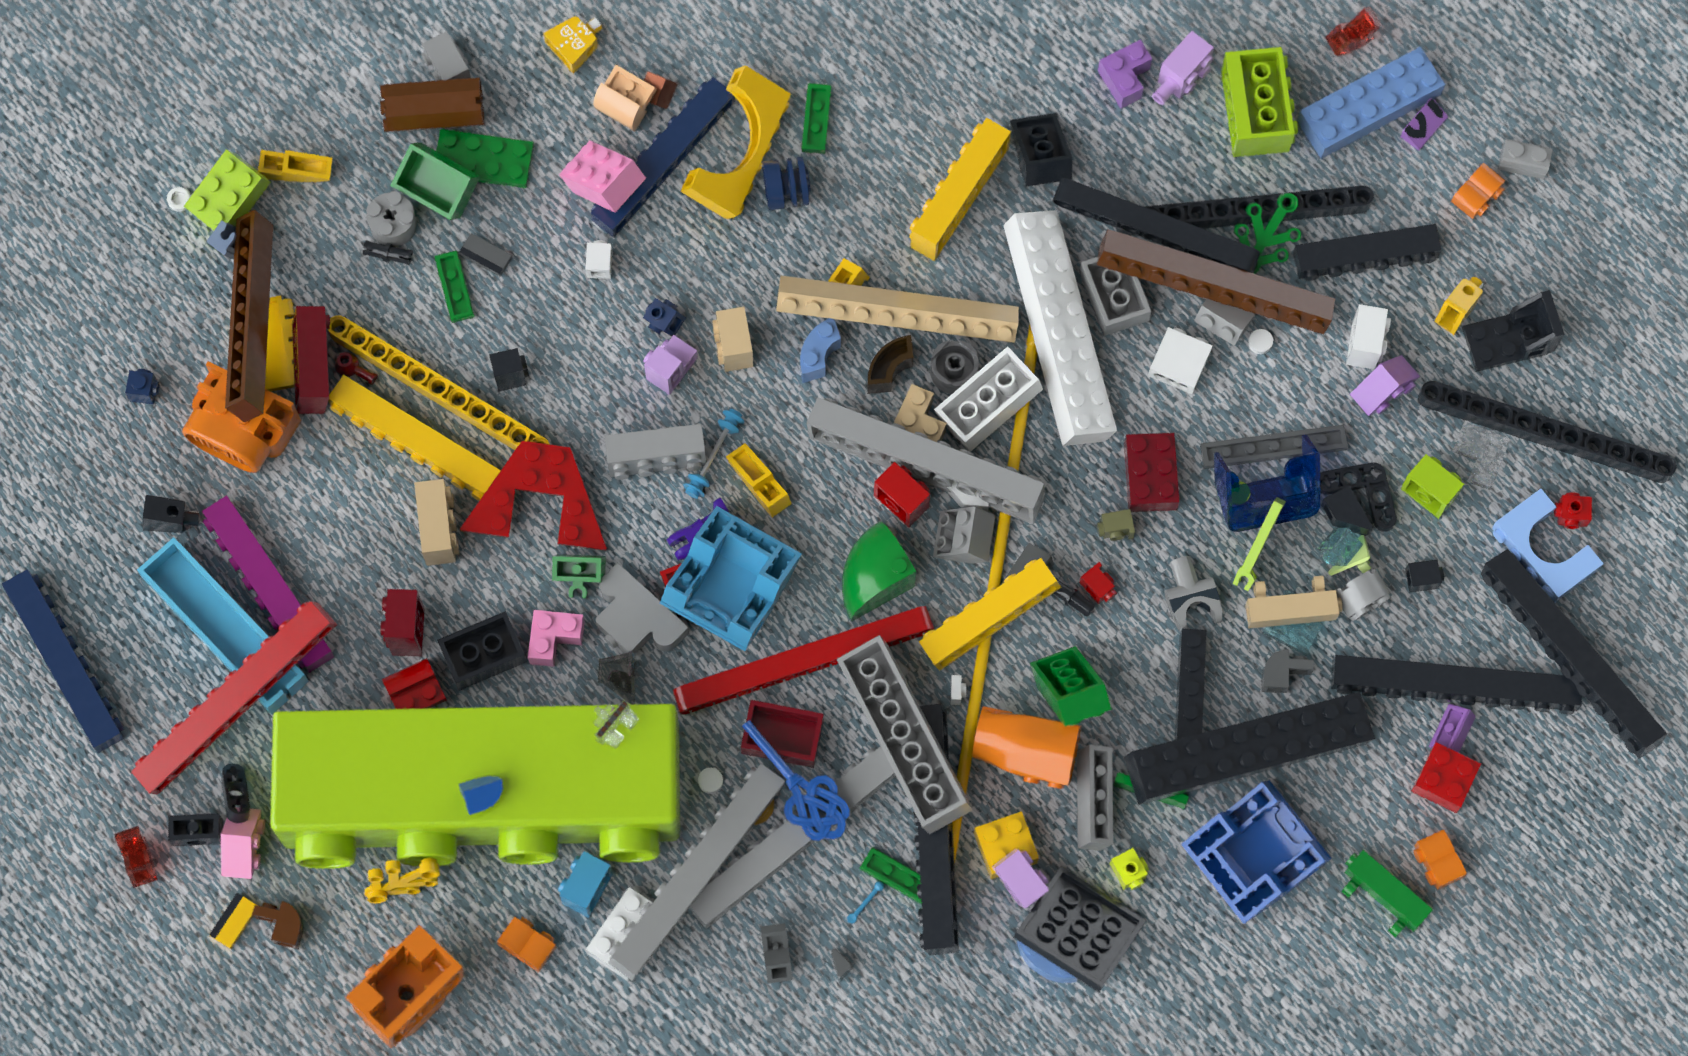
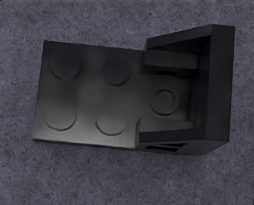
[1462,290,1565,372]

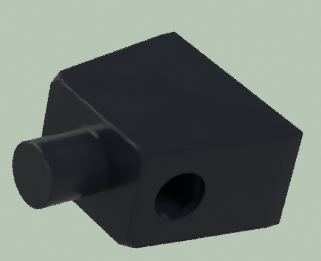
[143,495,199,533]

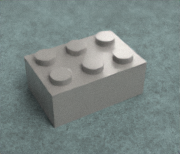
[1079,257,1151,336]

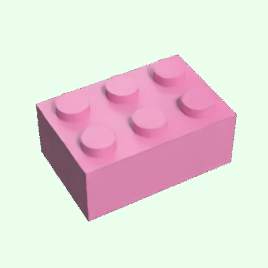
[559,141,646,212]

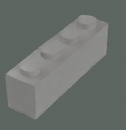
[1077,745,1113,851]

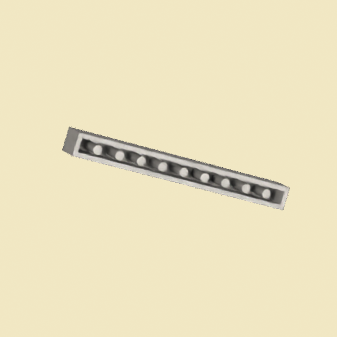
[689,746,896,929]
[609,763,785,981]

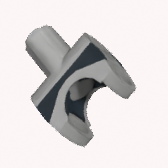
[1164,556,1222,632]

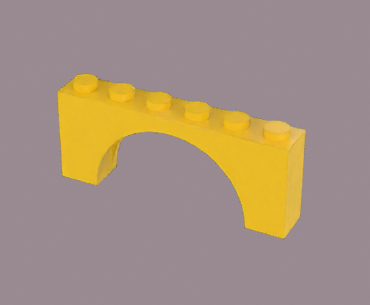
[680,65,791,219]

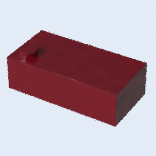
[292,306,330,414]

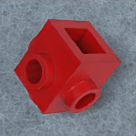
[1554,492,1592,529]

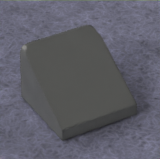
[831,948,852,982]

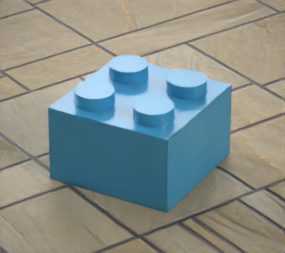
[558,851,613,918]

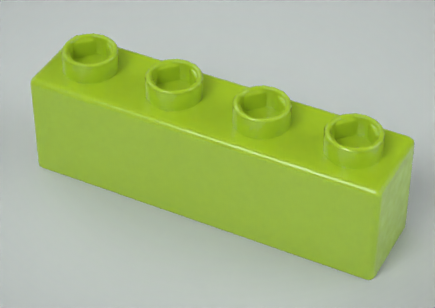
[270,704,680,869]

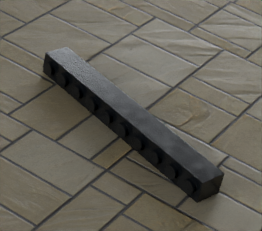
[1481,549,1667,759]
[1331,655,1582,714]
[913,704,959,955]

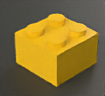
[974,811,1039,879]

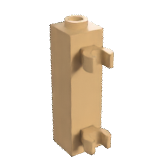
[1245,576,1342,629]

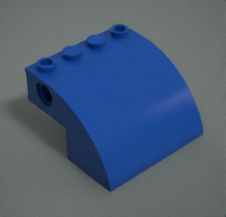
[1181,780,1332,924]

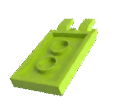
[1233,497,1286,591]

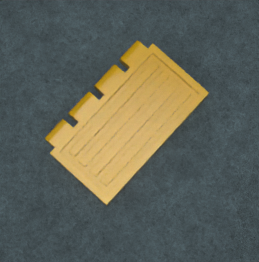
[265,295,294,392]

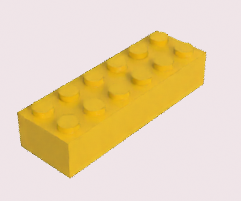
[909,117,1011,261]

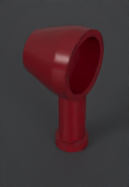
[335,352,378,385]

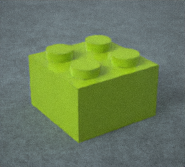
[1401,454,1464,519]

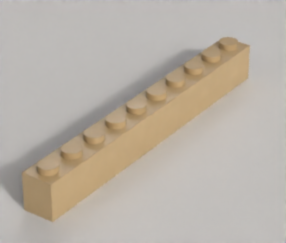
[776,275,1019,343]

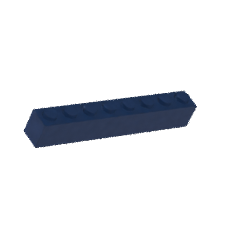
[591,77,735,238]
[2,569,125,753]

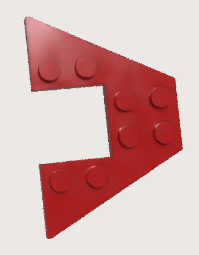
[460,441,606,551]

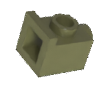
[1097,509,1135,541]

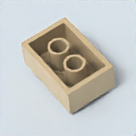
[414,479,460,566]

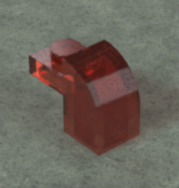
[1325,7,1382,57]
[114,826,158,888]

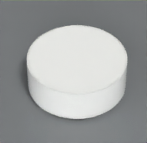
[167,187,191,212]
[1248,329,1273,354]
[698,768,723,794]

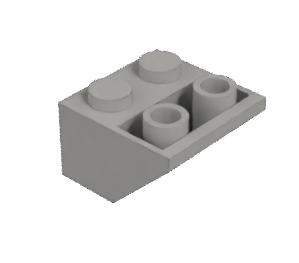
[933,506,995,564]

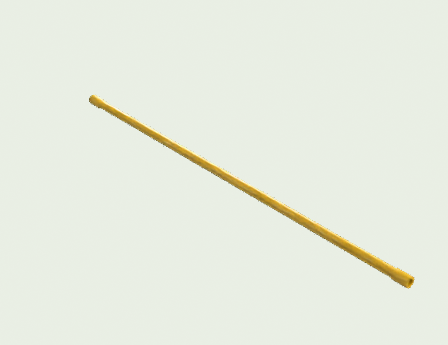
[952,324,1038,861]

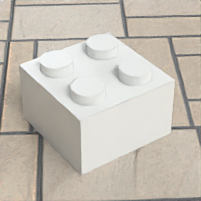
[1346,304,1391,369]

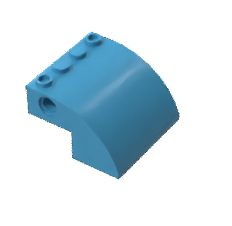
[660,506,802,651]

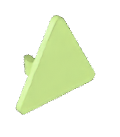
[1328,535,1371,576]

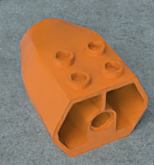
[972,706,1082,789]

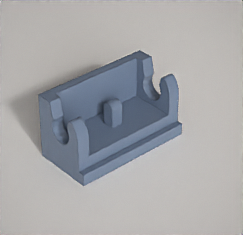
[206,220,236,259]

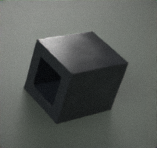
[1405,559,1444,593]

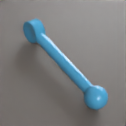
[847,881,884,924]

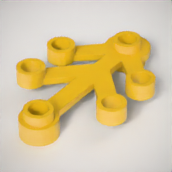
[364,858,440,904]

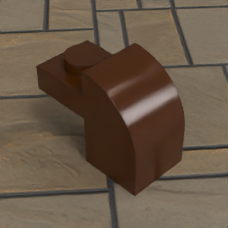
[252,901,303,949]

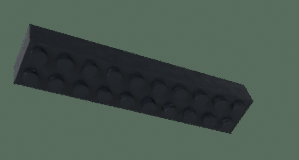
[1124,692,1375,805]

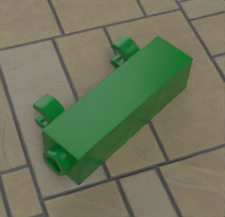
[1341,850,1433,938]

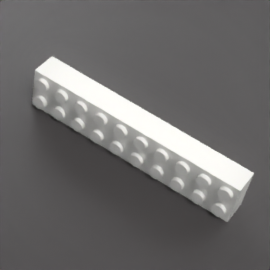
[1003,210,1117,446]

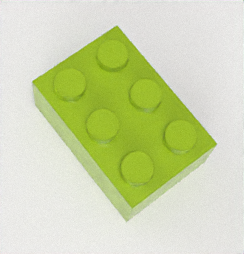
[184,149,271,231]

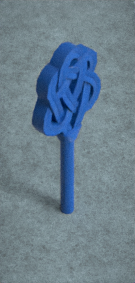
[742,720,850,841]

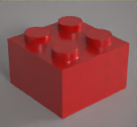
[874,462,930,528]
[1411,742,1481,813]

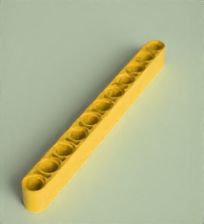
[328,315,550,450]

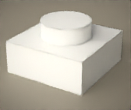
[951,675,966,705]

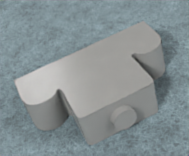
[596,562,689,657]

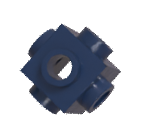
[643,298,686,336]

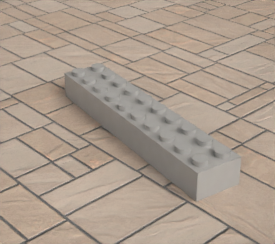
[806,397,1045,524]

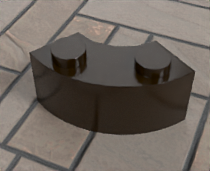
[867,335,914,394]

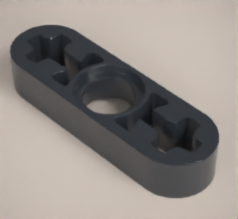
[221,764,250,823]

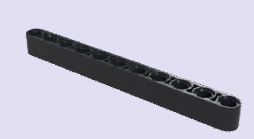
[1115,185,1374,236]
[1418,381,1677,483]

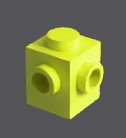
[1109,848,1149,890]

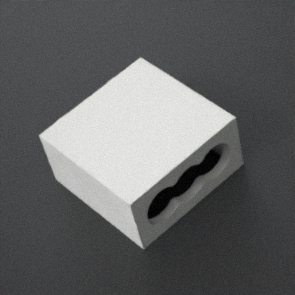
[1148,327,1213,394]

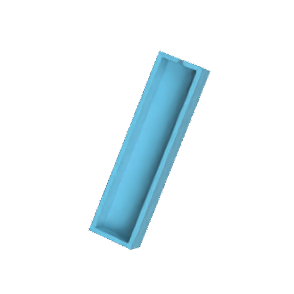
[137,537,309,715]

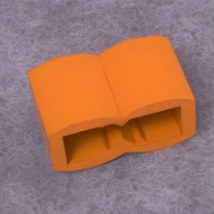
[1451,163,1506,219]
[1413,829,1467,890]
[497,917,556,972]

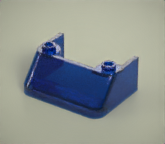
[1214,434,1320,532]

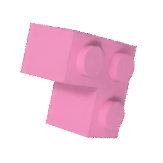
[528,610,585,667]
[221,807,265,879]

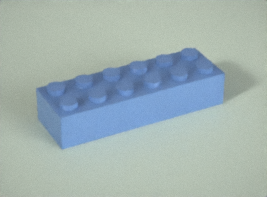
[1297,47,1445,159]

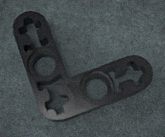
[1315,462,1396,532]

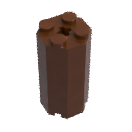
[380,78,484,133]

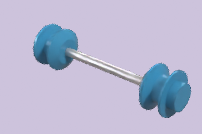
[683,409,744,499]

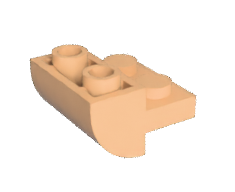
[594,65,657,132]

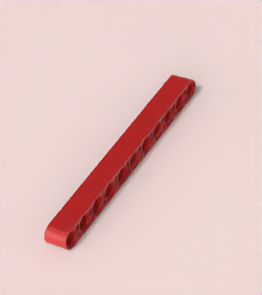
[673,606,935,715]

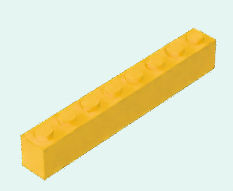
[328,375,501,501]

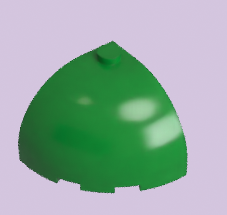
[842,521,916,622]

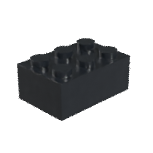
[437,611,527,691]

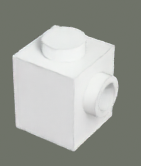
[585,240,612,279]

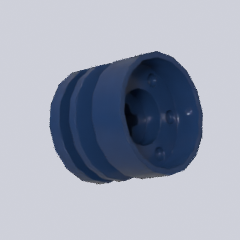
[762,156,811,211]

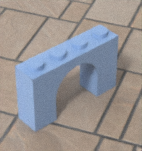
[1492,489,1604,603]

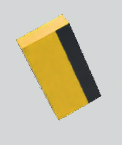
[209,893,256,949]

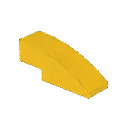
[258,150,333,182]
[726,443,792,518]

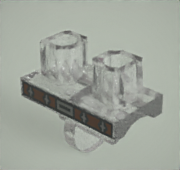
[593,700,639,748]

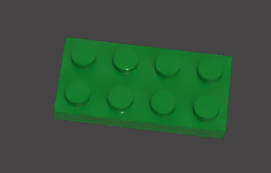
[436,129,534,188]

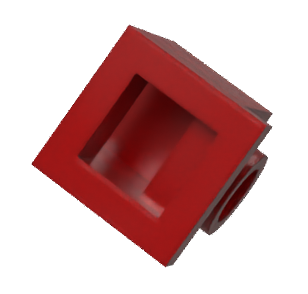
[1079,562,1117,605]

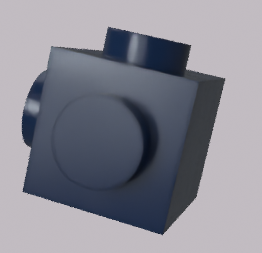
[125,369,160,405]

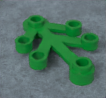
[1234,193,1301,274]

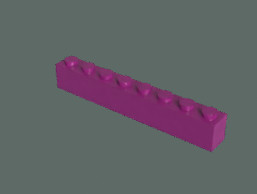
[202,495,334,673]

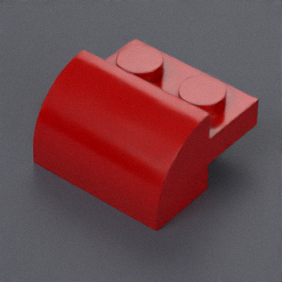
[382,658,447,709]

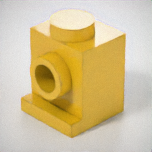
[828,258,870,286]

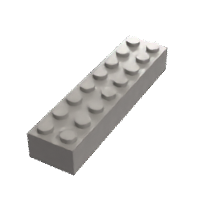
[837,635,973,834]

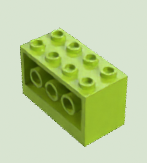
[1221,47,1298,157]

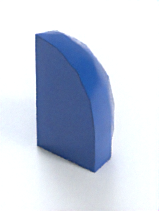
[459,776,503,815]

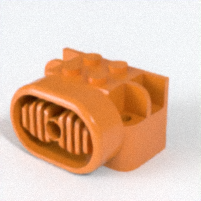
[182,361,301,473]
[345,925,464,1048]

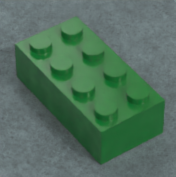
[1030,646,1112,726]

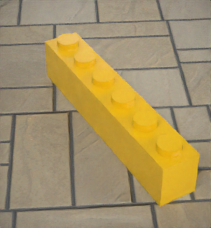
[919,558,1061,671]

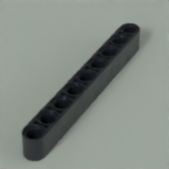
[1052,178,1260,273]

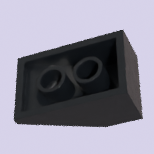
[1010,113,1072,187]

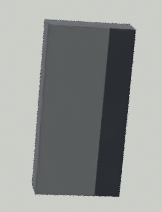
[459,233,513,277]

